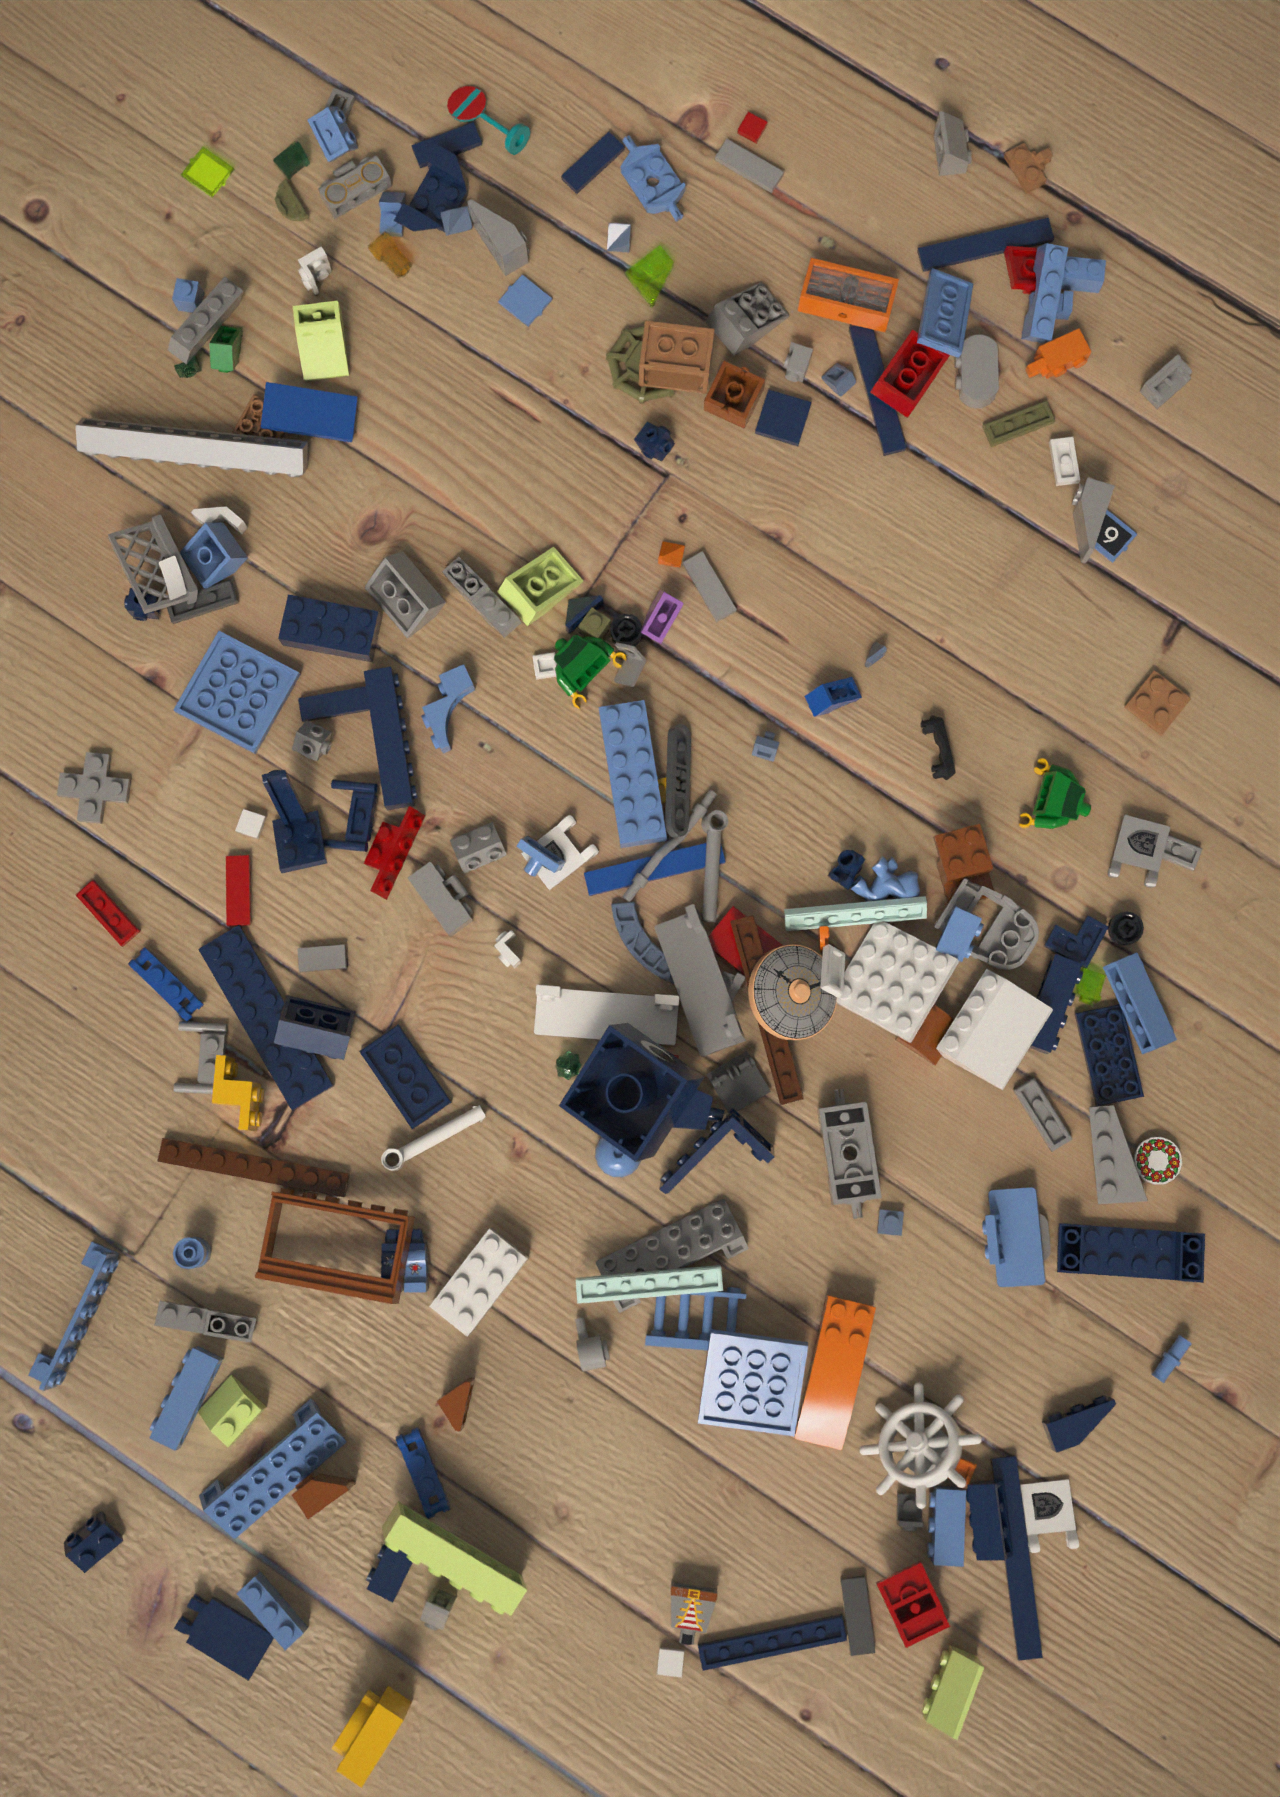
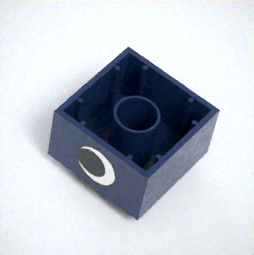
[559,1023,705,1162]

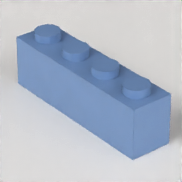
[1103,953,1177,1054]
[150,1346,224,1451]

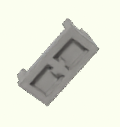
[1140,354,1192,409]

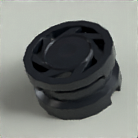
[610,614,642,647]
[1107,911,1144,946]

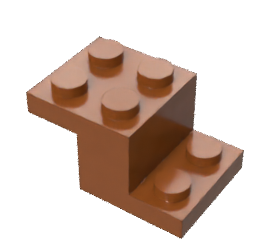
[933,824,994,903]

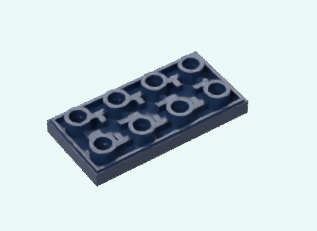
[1074,1004,1144,1107]

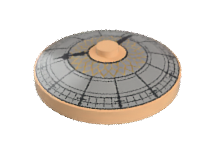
[748,945,837,1040]

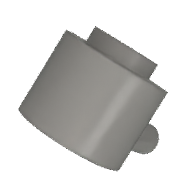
[575,1318,610,1372]

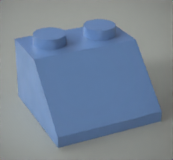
[179,522,248,588]

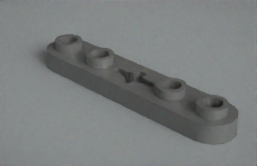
[665,724,691,838]

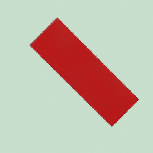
[226,855,251,926]
[76,880,140,947]

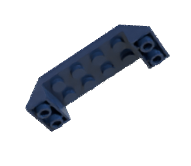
[1057,1223,1205,1283]

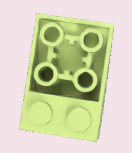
[293,301,349,381]

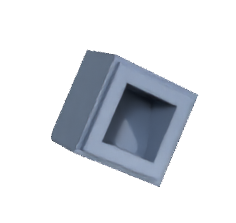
[440,206,473,236]
[607,223,631,253]

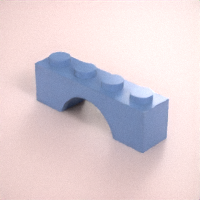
[1021,243,1068,343]

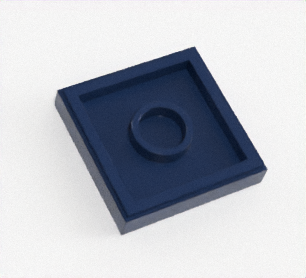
[755,389,812,446]

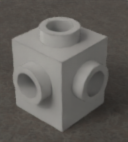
[292,721,332,761]

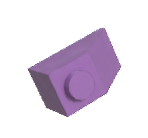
[641,590,684,644]

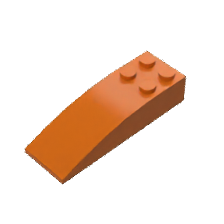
[794,1294,876,1450]

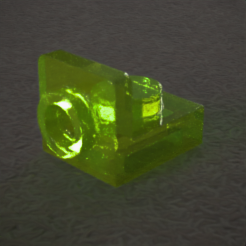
[1074,968,1106,1005]

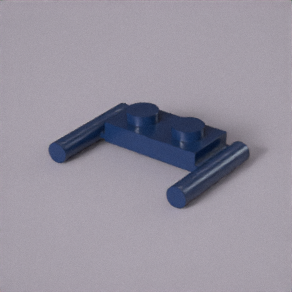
[324,779,378,852]

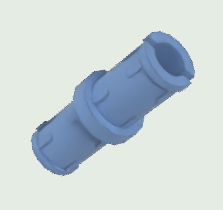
[1151,1335,1192,1383]

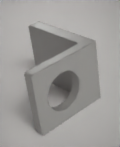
[614,643,647,687]

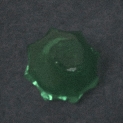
[555,1051,582,1080]

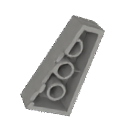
[1089,1105,1148,1204]

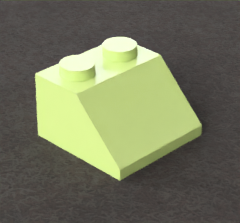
[198,1375,267,1447]

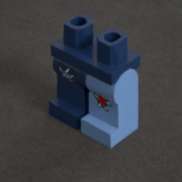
[381,1229,429,1292]

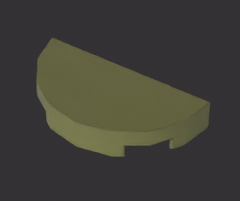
[275,179,309,221]

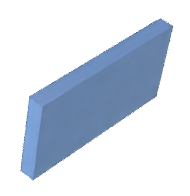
[917,268,973,358]

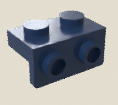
[64,1511,123,1573]

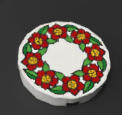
[1133,1137,1182,1185]

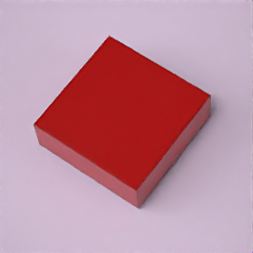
[737,112,768,144]

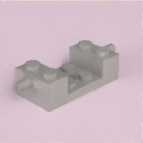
[817,1089,882,1219]

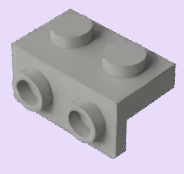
[450,822,507,873]

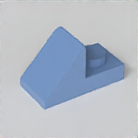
[379,192,406,237]

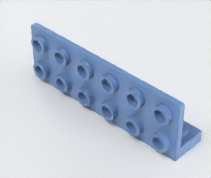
[28,1241,120,1391]
[199,1398,346,1539]

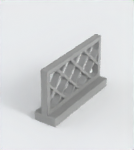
[108,515,198,614]

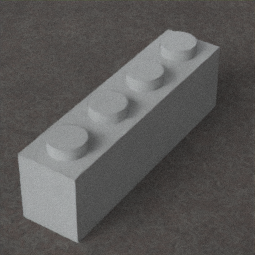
[168,277,243,364]

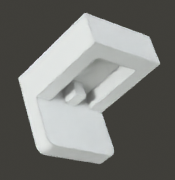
[494,930,522,969]

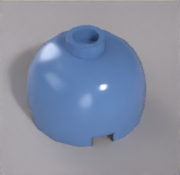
[595,1138,642,1178]

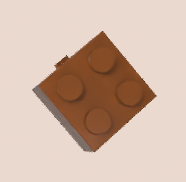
[704,361,765,429]

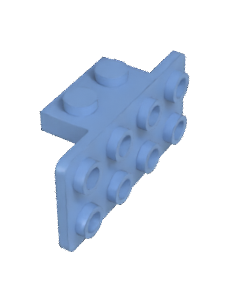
[982,1187,1046,1287]

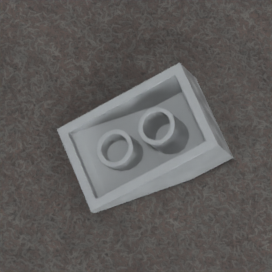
[467,199,529,276]
[1071,477,1115,564]

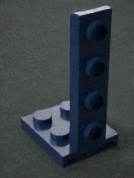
[262,770,328,873]
[659,1108,775,1194]

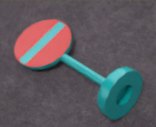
[447,86,530,155]

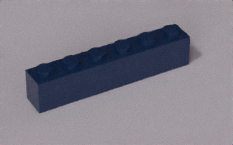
[364,667,418,811]

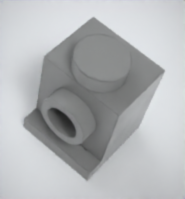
[784,342,813,382]

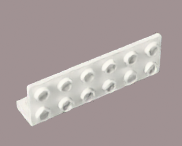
[534,985,679,1045]

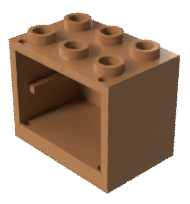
[639,320,715,394]

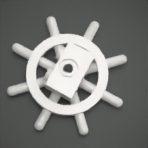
[859,1382,982,1509]

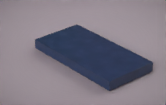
[359,1024,452,1130]

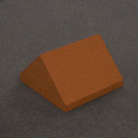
[437,1377,475,1432]

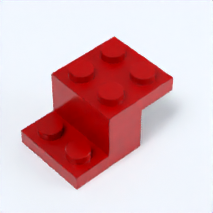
[876,1561,950,1648]

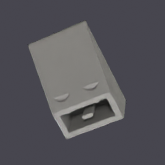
[705,282,790,356]

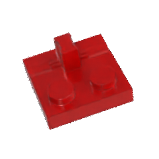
[1004,246,1037,294]

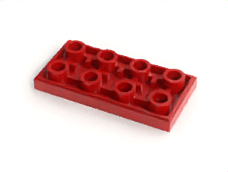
[708,906,783,976]

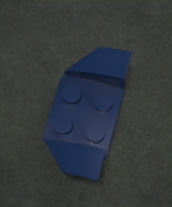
[394,144,468,232]

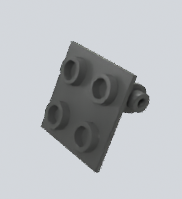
[706,1051,771,1112]

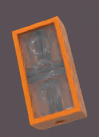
[798,258,899,332]

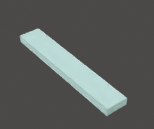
[784,896,927,931]
[575,1265,723,1304]

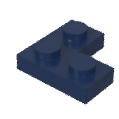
[1044,916,1109,969]

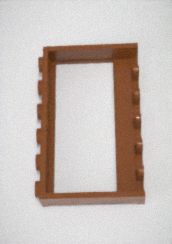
[255,1188,415,1304]

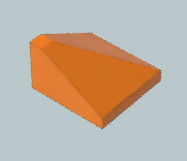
[658,541,685,568]

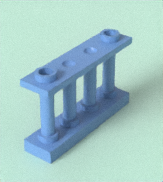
[645,1287,746,1350]

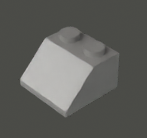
[933,111,971,176]

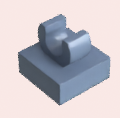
[752,731,780,762]

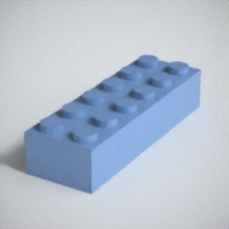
[598,700,667,848]

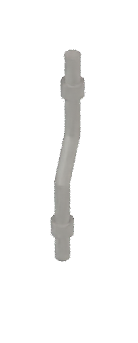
[622,790,717,902]

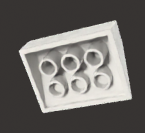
[936,969,1053,1090]

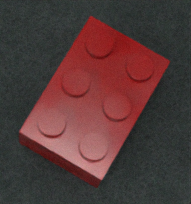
[870,329,950,418]

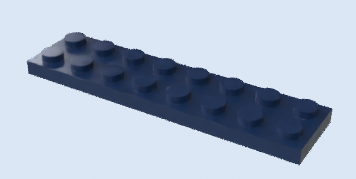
[198,925,334,1111]

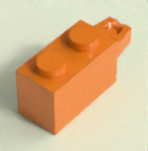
[1025,328,1092,379]

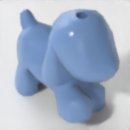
[851,856,920,902]

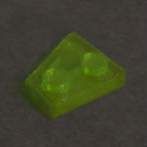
[625,246,674,307]

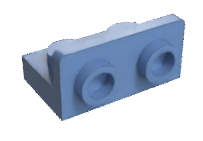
[308,106,358,162]

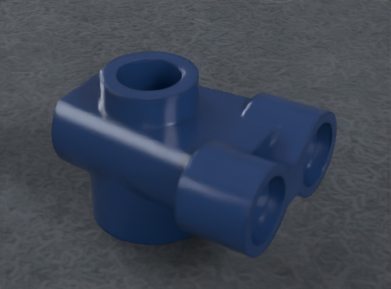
[827,850,866,890]

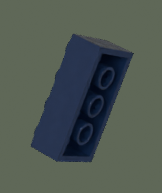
[278,594,382,663]

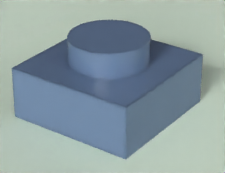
[877,1209,904,1236]

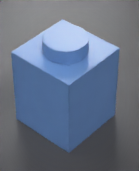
[172,278,204,313]

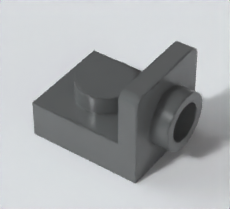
[896,1493,923,1531]

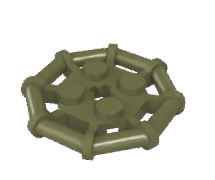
[606,326,675,404]

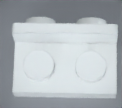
[298,246,332,295]

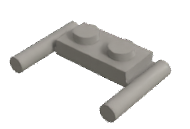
[174,1021,228,1094]

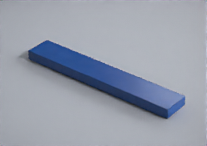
[584,843,726,896]

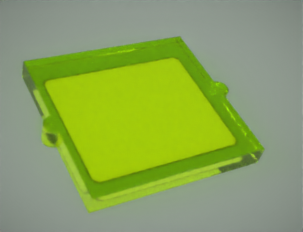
[181,147,234,198]

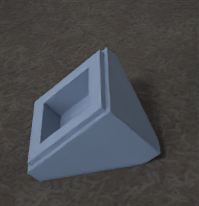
[864,642,887,668]

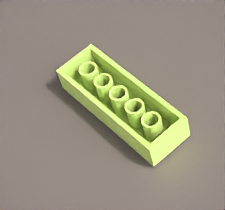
[382,1502,527,1616]

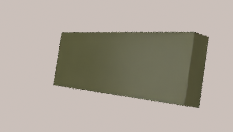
[983,400,1055,447]

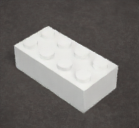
[429,1228,529,1337]

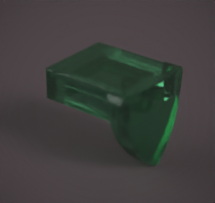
[273,141,310,180]

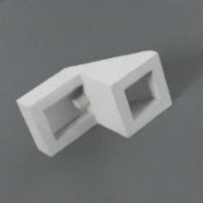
[191,507,248,534]

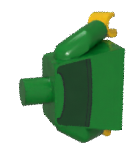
[554,635,626,709]
[1019,758,1091,829]

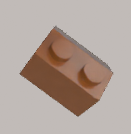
[895,1005,954,1066]
[292,1474,356,1519]

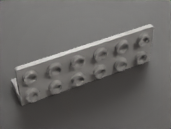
[655,904,746,1057]
[596,1199,749,1313]

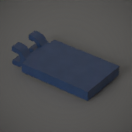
[174,1594,274,1681]

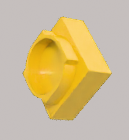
[332,1686,412,1788]

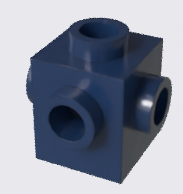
[634,422,675,462]
[124,588,161,621]

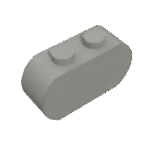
[954,335,999,408]

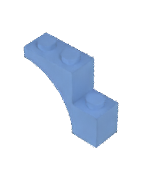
[421,664,475,754]

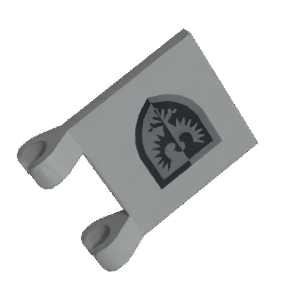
[1107,815,1170,888]

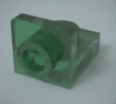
[174,354,201,378]

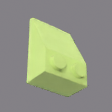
[498,547,583,626]

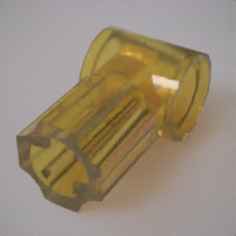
[368,231,412,278]

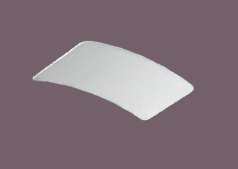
[159,556,186,600]

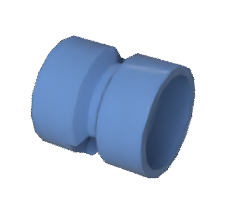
[173,1237,211,1269]

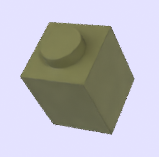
[579,607,611,639]

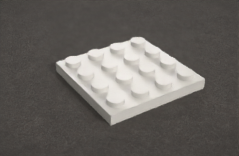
[836,921,959,1043]

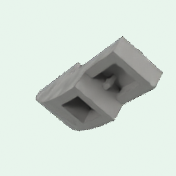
[442,557,521,638]
[154,1300,256,1343]

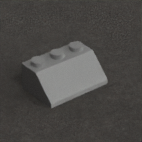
[364,551,446,638]

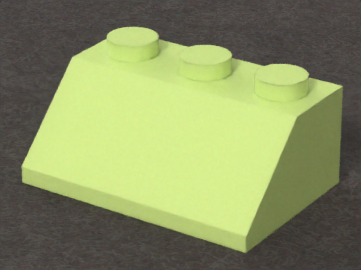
[922,1645,984,1740]

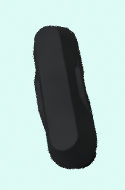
[920,715,956,780]

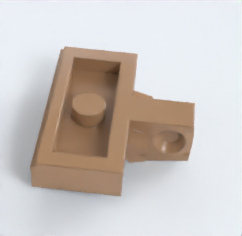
[1004,143,1053,194]

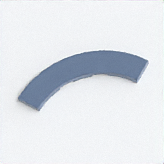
[611,902,674,984]

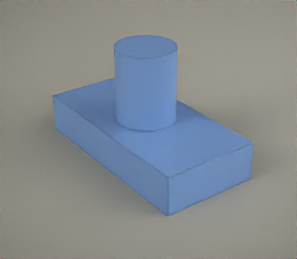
[516,836,566,877]

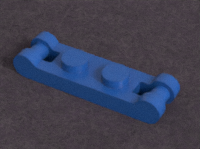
[128,947,204,1022]
[395,1427,451,1519]

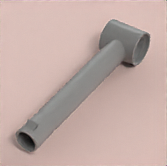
[700,810,728,922]

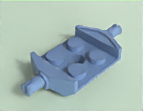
[620,135,686,222]

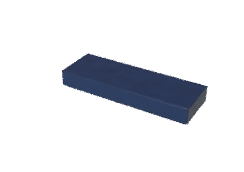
[411,122,482,168]
[561,132,625,194]
[298,686,370,722]

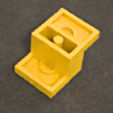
[212,1055,264,1131]

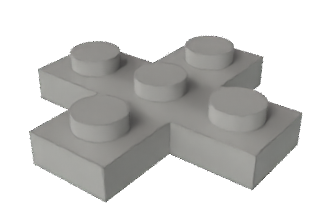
[57,752,131,824]

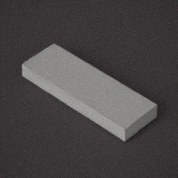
[715,139,784,193]
[682,551,737,623]
[1162,835,1203,871]
[1013,1078,1072,1152]

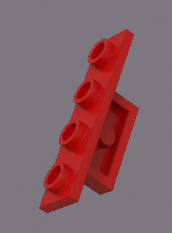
[363,806,426,900]

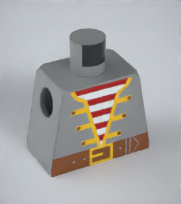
[671,1582,718,1645]

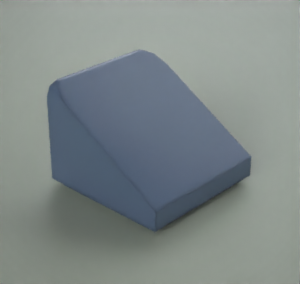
[821,363,856,397]

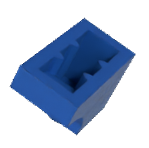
[805,677,862,717]

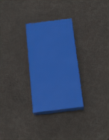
[261,382,358,443]

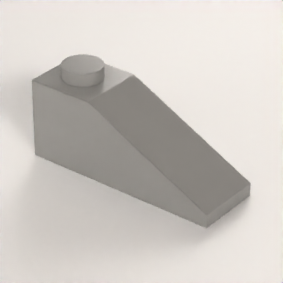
[420,1587,457,1631]

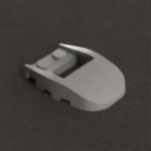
[934,878,1039,970]

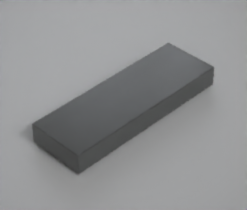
[167,580,239,624]
[840,1576,875,1656]

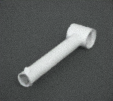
[381,1105,486,1171]

